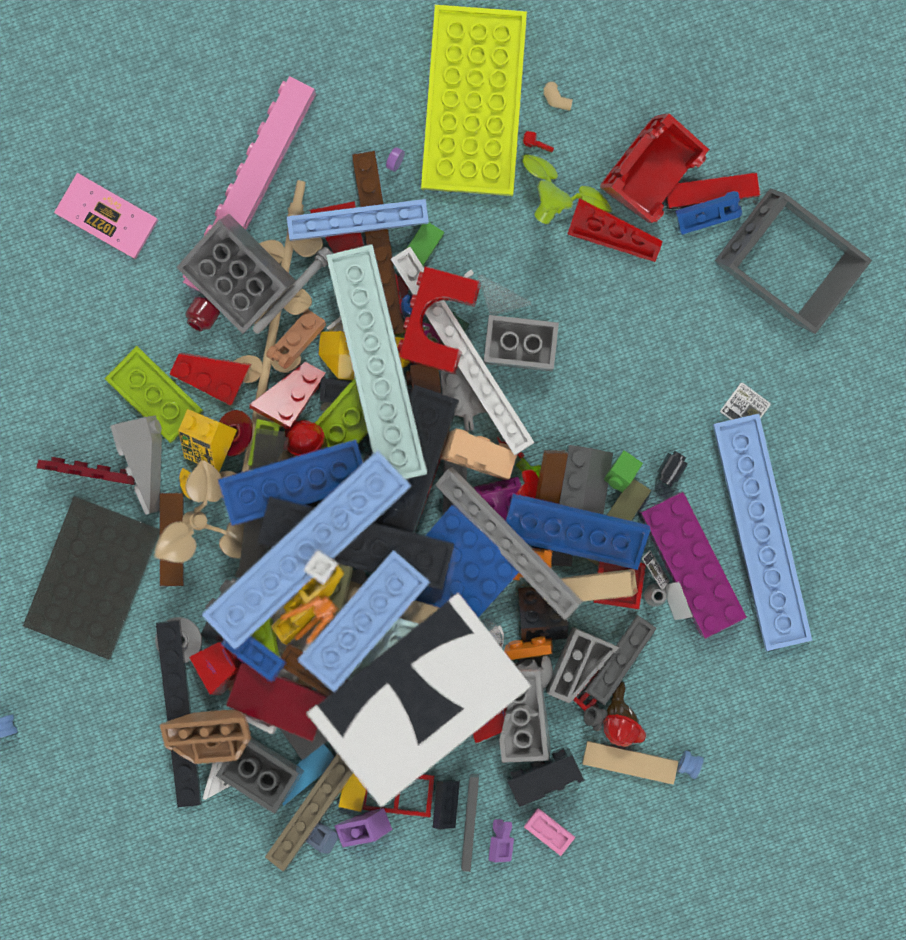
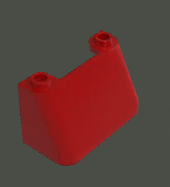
[600,113,710,223]

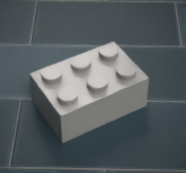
[484,315,559,372]

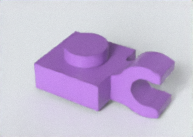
[488,819,514,862]

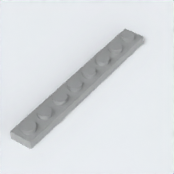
[436,467,583,620]

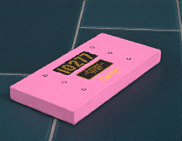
[54,173,158,259]

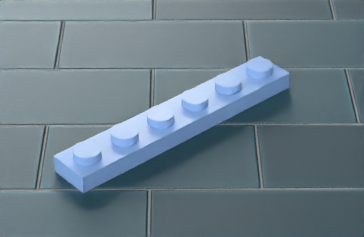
[287,199,429,241]

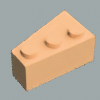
[440,428,517,480]

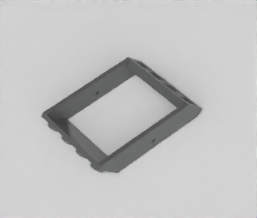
[714,188,872,334]

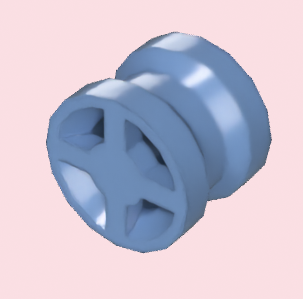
[0,714,18,738]
[677,750,704,779]

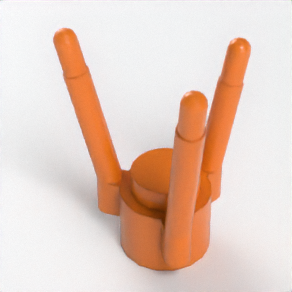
[281,596,338,643]

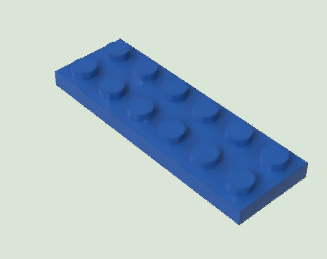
[218,439,363,525]
[505,494,650,570]

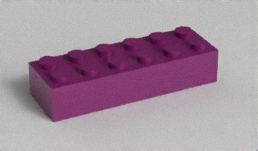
[639,492,747,639]

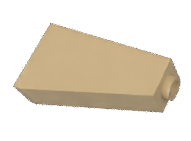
[544,569,638,605]

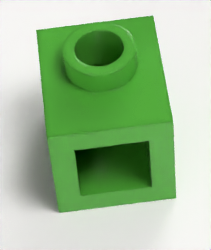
[603,450,643,492]

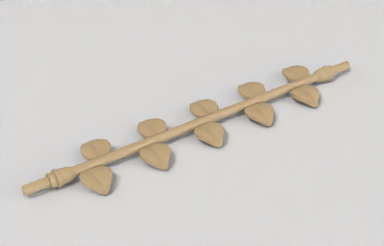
[219,180,323,498]

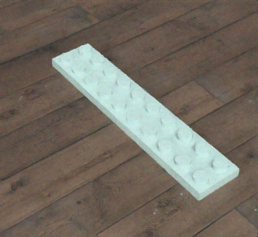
[326,245,427,479]

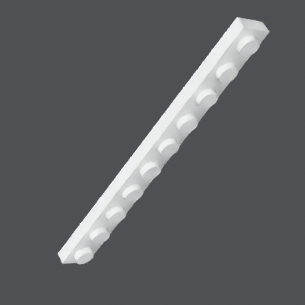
[391,247,534,455]

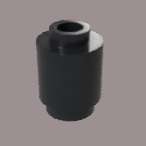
[656,451,688,487]

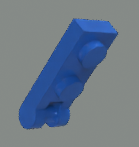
[675,191,742,235]
[221,635,287,682]

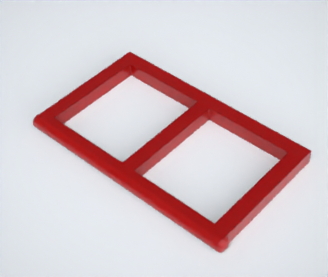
[362,774,435,817]

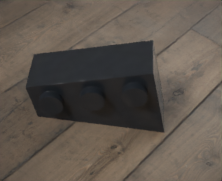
[507,748,585,807]

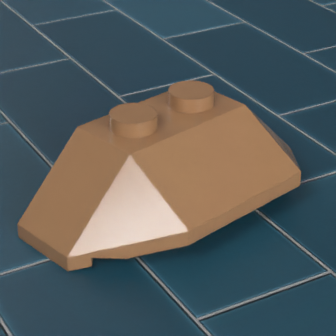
[160,709,251,764]

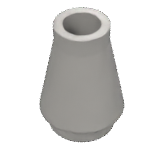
[644,583,667,607]

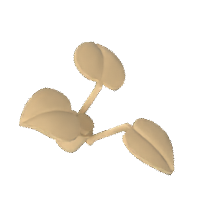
[154,461,257,562]

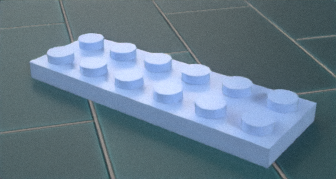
[298,551,429,692]

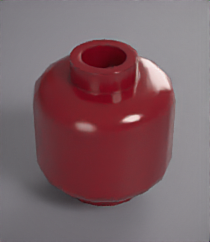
[185,297,220,332]

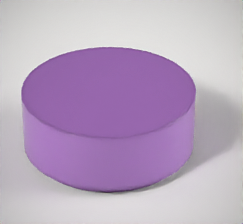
[386,147,405,172]

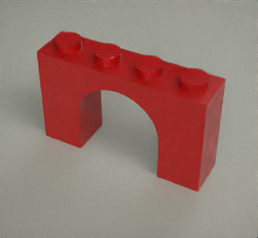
[397,266,481,374]

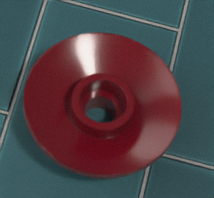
[219,410,253,456]

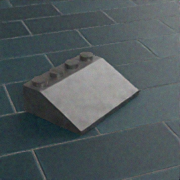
[176,214,296,334]

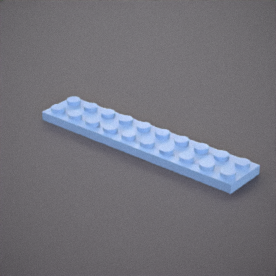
[713,414,812,651]
[202,450,411,649]

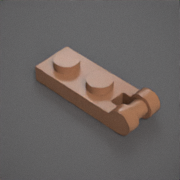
[266,309,326,369]

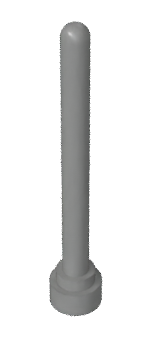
[253,246,333,334]

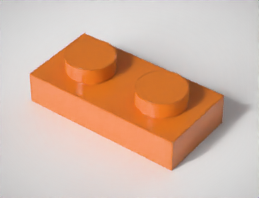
[504,636,553,660]

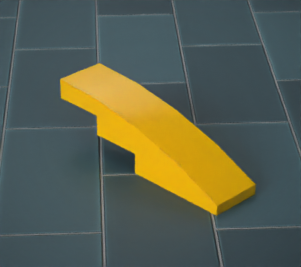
[271,559,344,645]

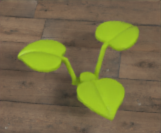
[521,155,613,224]

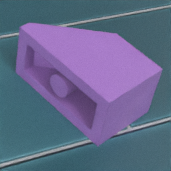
[335,808,392,847]

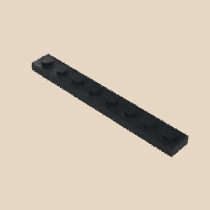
[156,620,202,808]

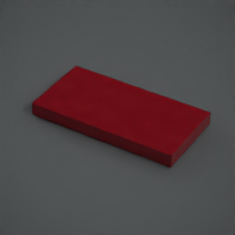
[226,661,328,742]

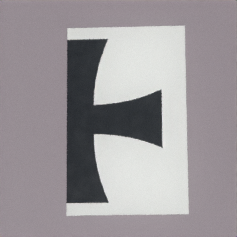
[307,593,531,807]

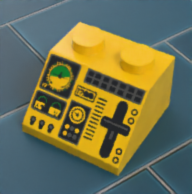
[178,409,237,472]

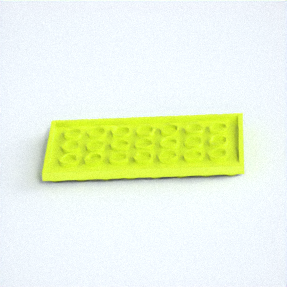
[421,5,527,196]

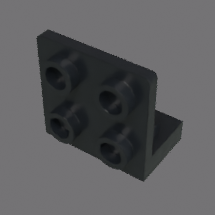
[518,587,568,642]

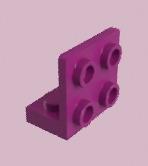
[473,477,521,521]

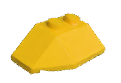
[318,331,410,380]

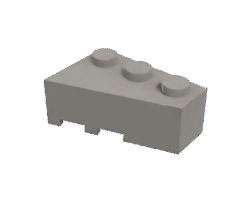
[545,627,619,703]

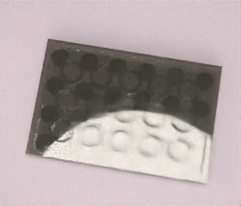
[23,496,160,660]

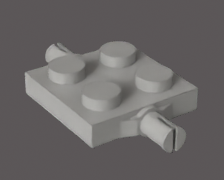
[440,367,488,431]

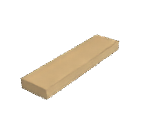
[582,741,678,785]

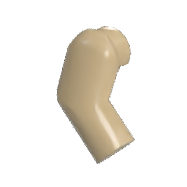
[544,82,573,111]

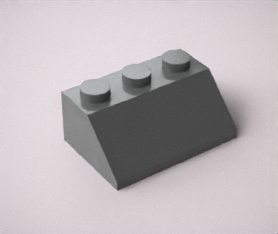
[559,445,613,514]
[215,736,304,814]

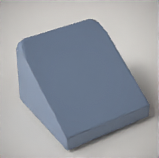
[306,822,339,854]

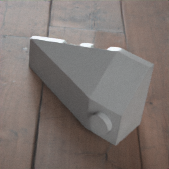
[111,416,162,514]
[500,669,551,763]

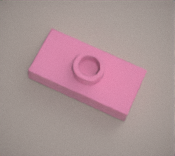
[524,808,575,856]

